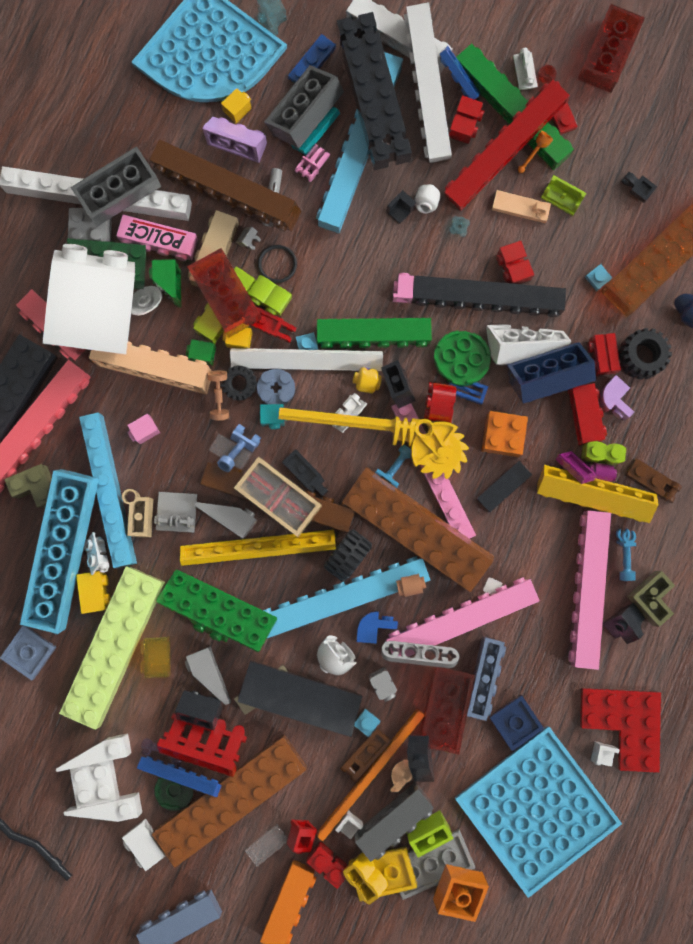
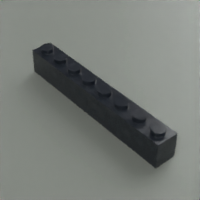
[412,275,566,317]

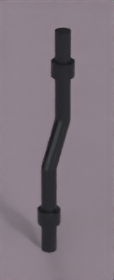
[0,818,72,881]

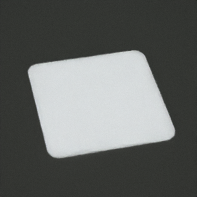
[483,577,502,594]

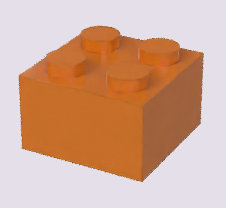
[481,411,528,457]
[433,864,489,922]

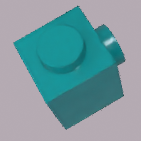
[260,404,288,429]

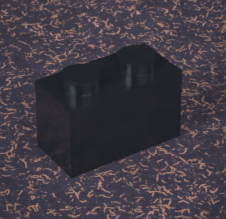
[381,360,416,409]
[175,690,222,730]

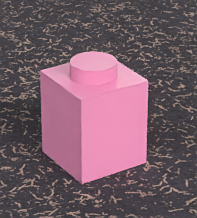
[127,414,160,444]

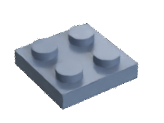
[0,625,56,680]

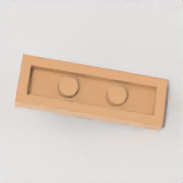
[492,190,551,223]

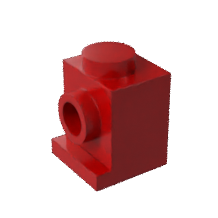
[287,819,317,854]

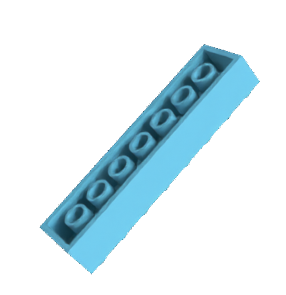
[20,469,99,634]

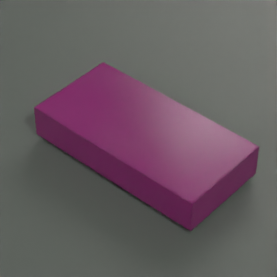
[556,451,597,484]

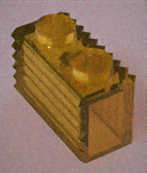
[140,636,171,678]

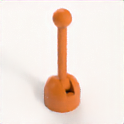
[518,131,553,173]

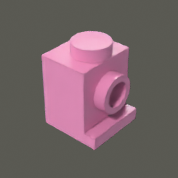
[393,273,414,303]

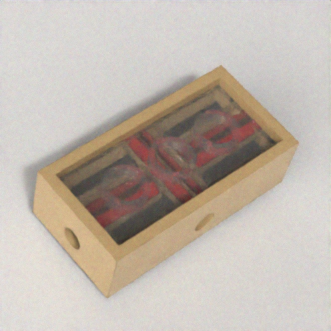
[234,457,322,537]

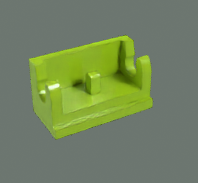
[541,175,586,216]

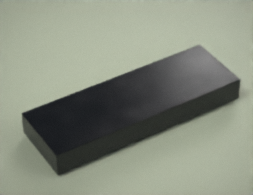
[477,461,532,513]

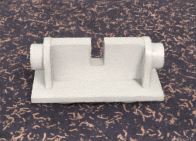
[513,48,538,90]
[332,393,367,433]
[84,532,109,575]

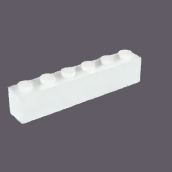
[346,0,453,74]

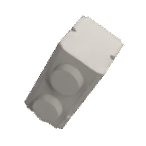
[369,668,397,702]

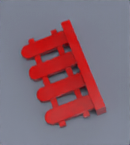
[157,713,247,777]

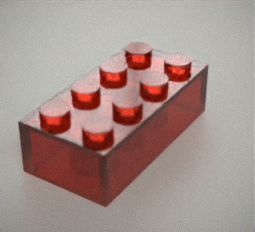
[578,4,645,93]
[187,248,262,338]
[419,666,475,755]

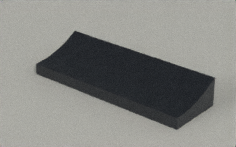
[238,660,363,737]

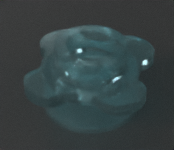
[449,216,470,237]

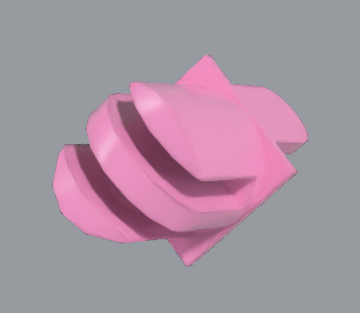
[295,144,330,182]

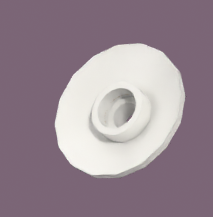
[131,286,162,316]

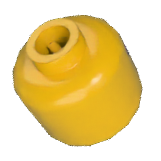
[353,367,382,394]

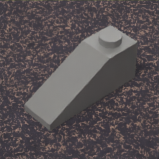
[195,502,257,539]
[185,647,231,705]

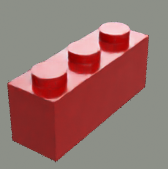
[568,383,607,446]

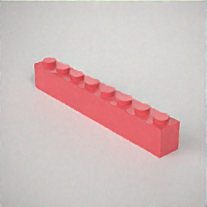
[0,359,91,493]

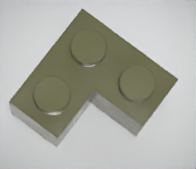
[5,464,52,509]
[627,571,675,627]

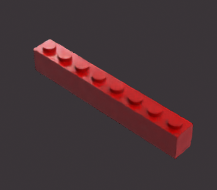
[444,79,570,211]

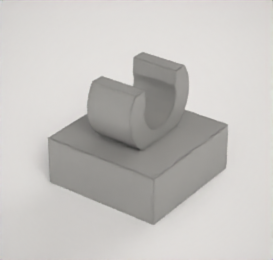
[235,227,261,250]

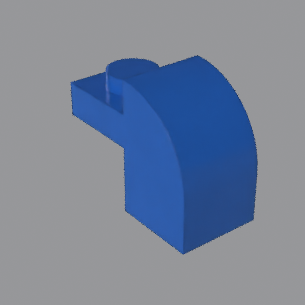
[356,611,398,644]

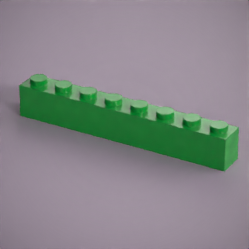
[456,43,574,170]

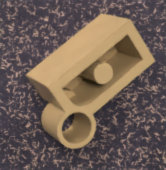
[122,489,153,538]

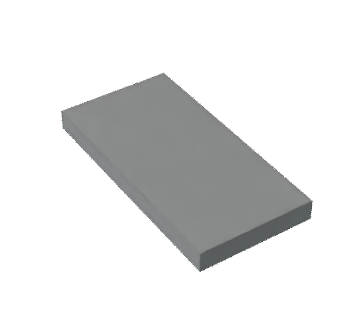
[399,829,475,900]

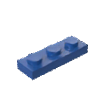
[288,34,336,83]
[440,45,480,99]

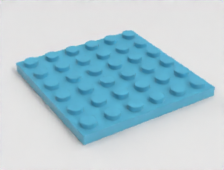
[455,725,622,898]

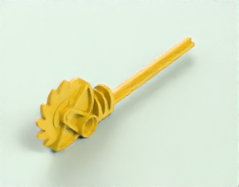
[278,408,469,479]

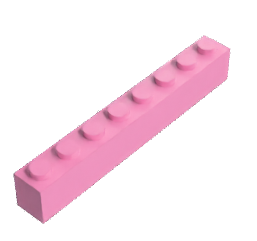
[568,511,611,670]
[386,577,540,657]

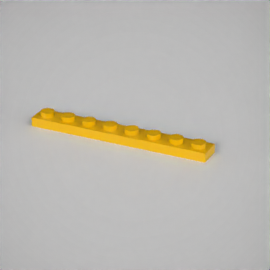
[180,530,336,566]

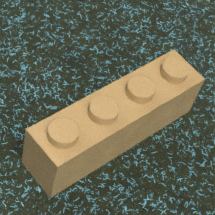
[188,210,239,292]

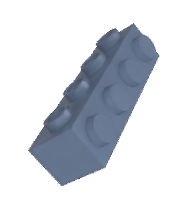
[464,636,506,721]
[136,890,222,944]

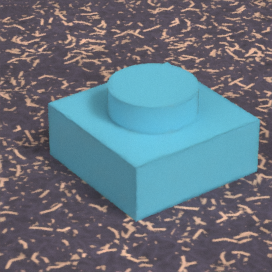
[585,264,612,291]
[296,332,319,350]
[354,709,381,737]

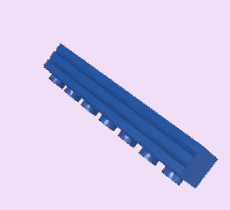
[137,756,221,797]

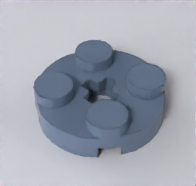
[257,369,295,405]

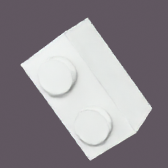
[122,819,166,871]

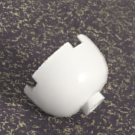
[317,635,356,675]

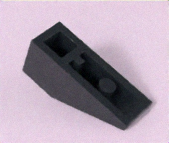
[407,736,434,782]

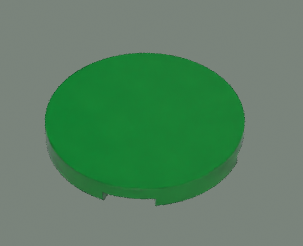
[434,330,491,386]

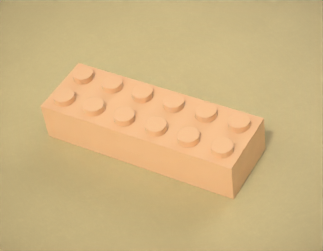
[89,341,211,395]

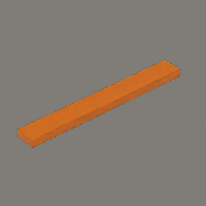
[317,709,425,841]

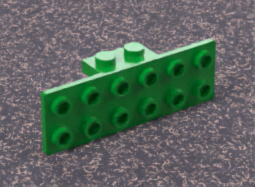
[156,570,277,652]

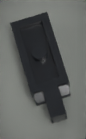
[282,449,328,497]

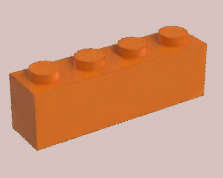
[260,859,317,944]

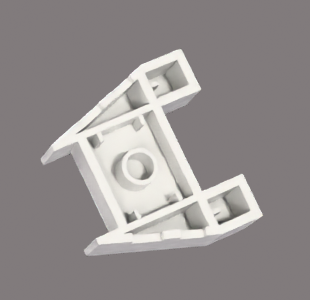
[56,733,142,822]

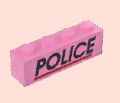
[116,215,198,261]

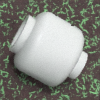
[414,184,440,214]

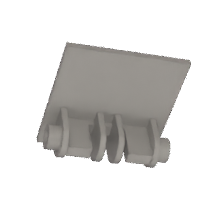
[154,492,197,533]

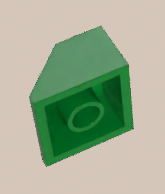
[149,260,182,308]

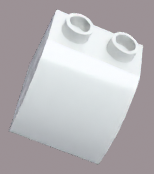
[43,244,135,354]

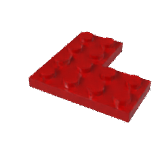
[580,688,661,773]

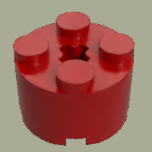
[424,382,456,423]

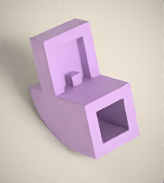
[599,375,634,420]

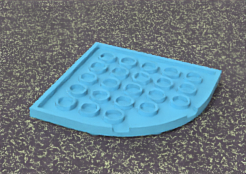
[132,0,287,102]

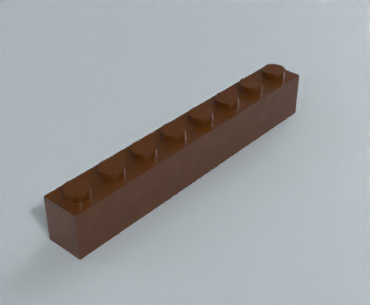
[200,461,355,533]

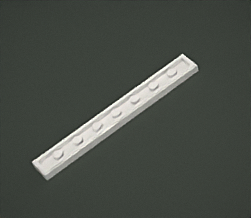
[230,348,383,371]

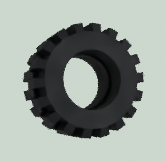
[618,328,672,380]
[324,529,372,582]

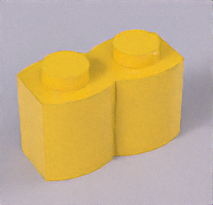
[343,852,388,905]

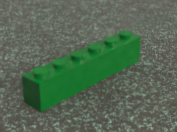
[317,318,432,349]

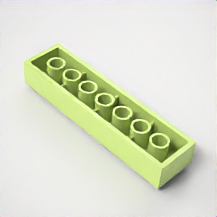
[59,567,165,730]

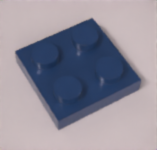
[489,695,544,751]

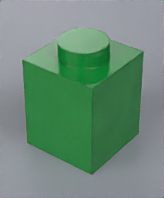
[186,339,216,366]

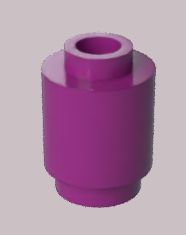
[588,462,617,482]

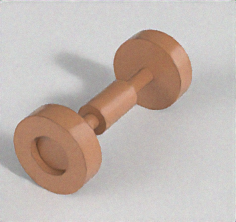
[208,370,229,420]

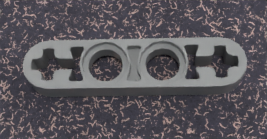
[381,641,459,668]

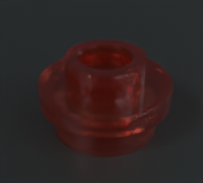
[538,65,557,84]

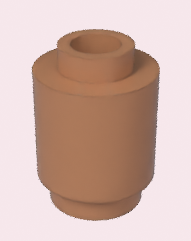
[396,574,426,597]

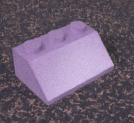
[203,117,267,163]

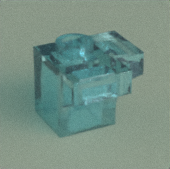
[257,0,287,36]

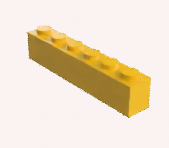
[537,465,658,523]

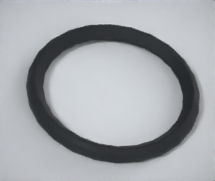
[258,245,297,283]

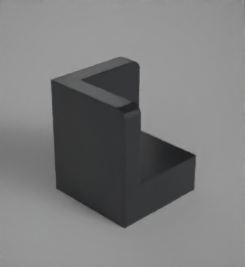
[386,190,416,224]

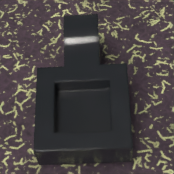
[621,172,657,203]

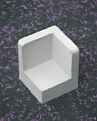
[591,741,619,767]
[335,810,363,839]

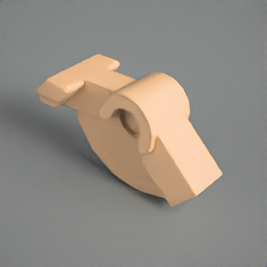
[390,759,412,792]

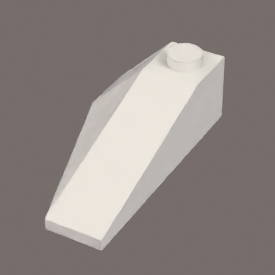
[486,324,571,365]

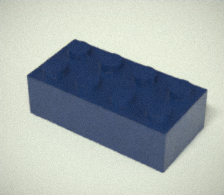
[507,342,596,404]

